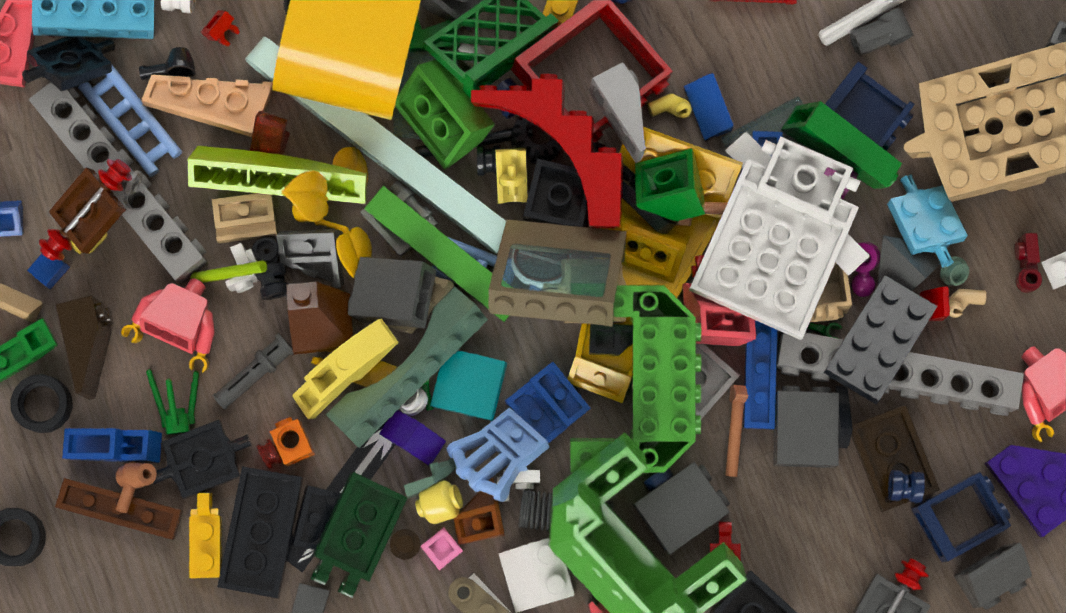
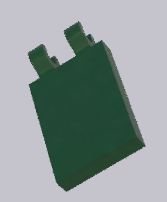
[310,472,407,598]

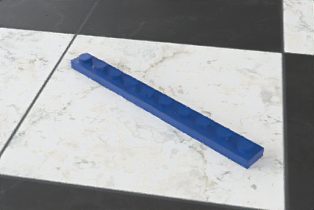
[743,131,783,430]

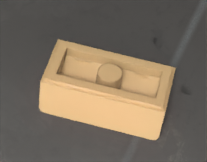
[0,283,43,323]

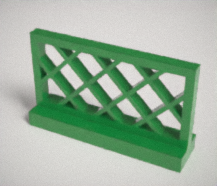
[423,0,559,98]

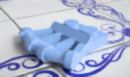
[447,407,550,502]

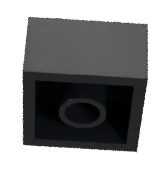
[523,158,588,227]
[710,570,797,613]

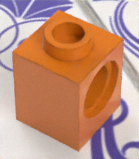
[270,417,316,467]

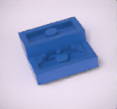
[505,362,591,444]

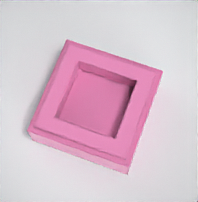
[420,527,463,570]

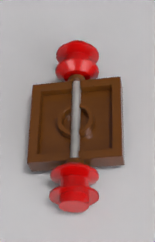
[39,159,132,261]

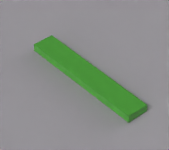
[364,186,510,322]

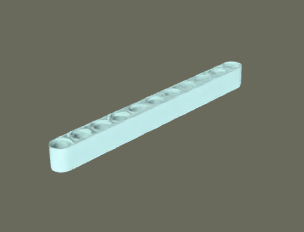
[245,37,506,254]

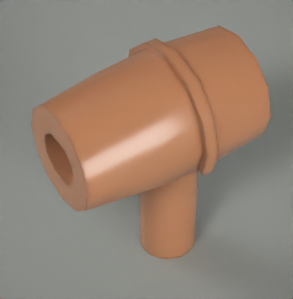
[115,461,157,513]

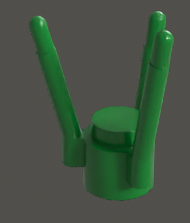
[146,369,199,435]

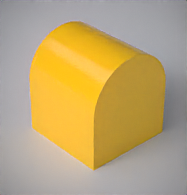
[272,0,421,120]

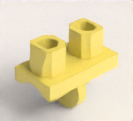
[495,148,528,204]

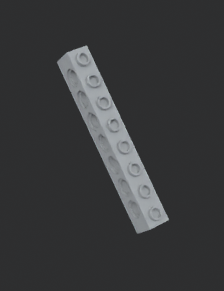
[28,82,208,285]
[776,332,1024,416]

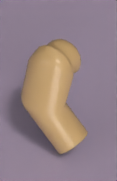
[949,289,986,318]

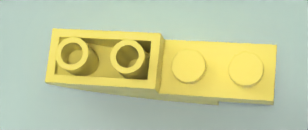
[292,319,399,419]

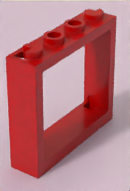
[511,0,673,142]

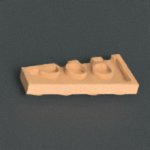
[141,75,273,138]

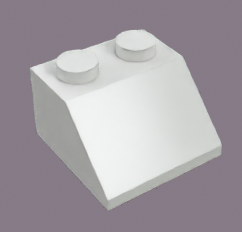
[499,538,575,613]

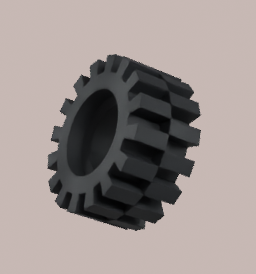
[511,116,562,164]

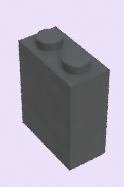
[348,257,437,328]
[773,386,839,468]
[633,462,730,555]

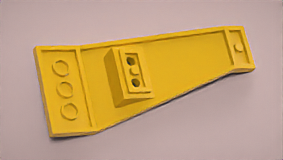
[567,127,743,403]

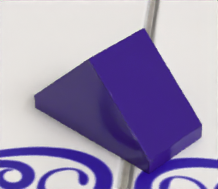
[379,410,446,467]

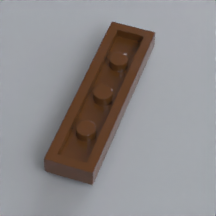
[55,478,183,540]

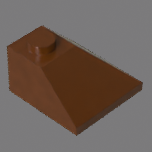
[286,281,353,355]

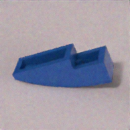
[62,428,162,463]

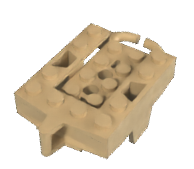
[904,42,1066,202]

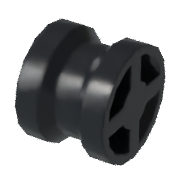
[477,145,500,176]

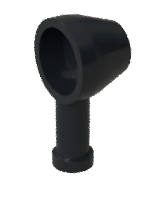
[139,47,195,80]

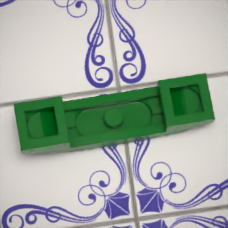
[0,318,58,382]

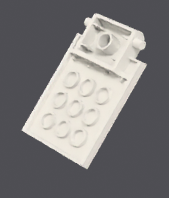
[689,137,861,340]

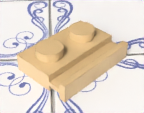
[212,193,277,244]

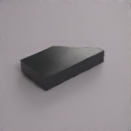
[589,324,633,356]
[835,386,853,448]

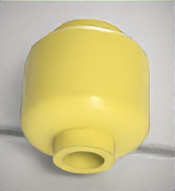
[415,480,463,524]

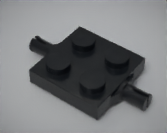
[22,36,115,92]
[153,419,252,499]

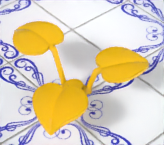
[282,146,372,279]

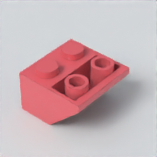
[683,283,756,346]

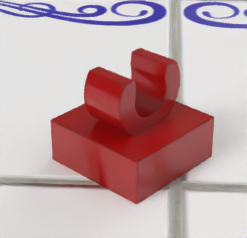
[200,10,240,46]

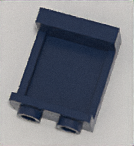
[825,61,915,151]

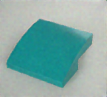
[430,350,507,421]

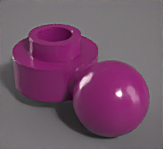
[851,242,880,297]

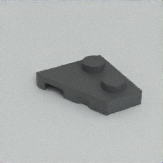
[276,229,344,288]

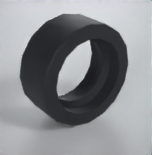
[10,374,73,433]
[0,508,46,566]

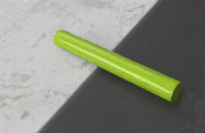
[191,260,267,283]

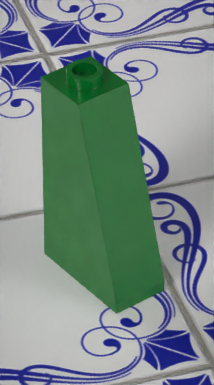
[781,101,902,189]

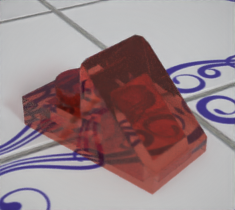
[250,110,290,155]

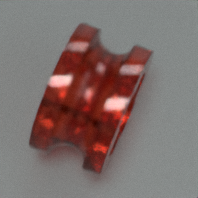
[256,438,283,469]

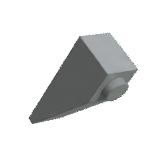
[589,62,645,163]

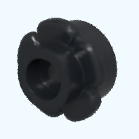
[252,236,279,265]

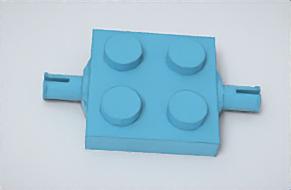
[887,175,968,268]

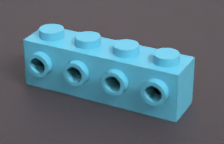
[32,0,154,39]

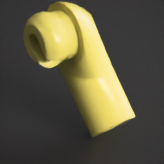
[647,94,692,118]

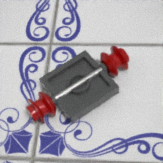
[853,558,931,613]

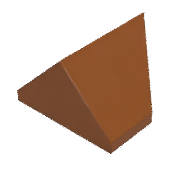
[454,477,505,545]

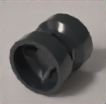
[256,263,289,300]

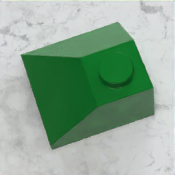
[635,148,705,222]

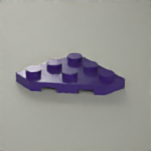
[984,445,1066,537]

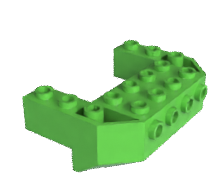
[570,285,701,473]
[549,432,747,613]

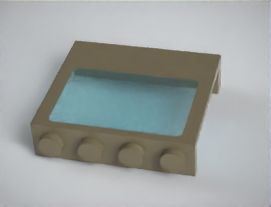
[489,219,627,326]

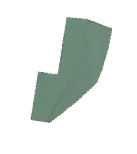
[403,459,456,499]

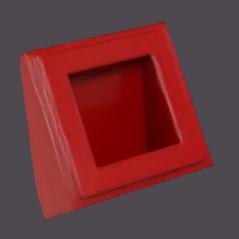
[920,286,950,321]

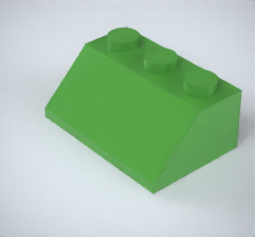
[395,59,495,170]

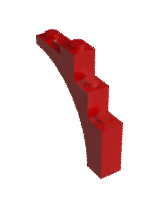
[471,74,623,229]

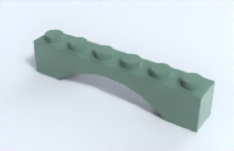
[326,287,488,448]

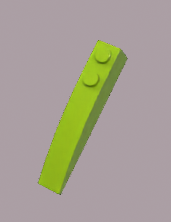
[188,146,367,204]

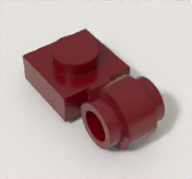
[1015,233,1042,293]

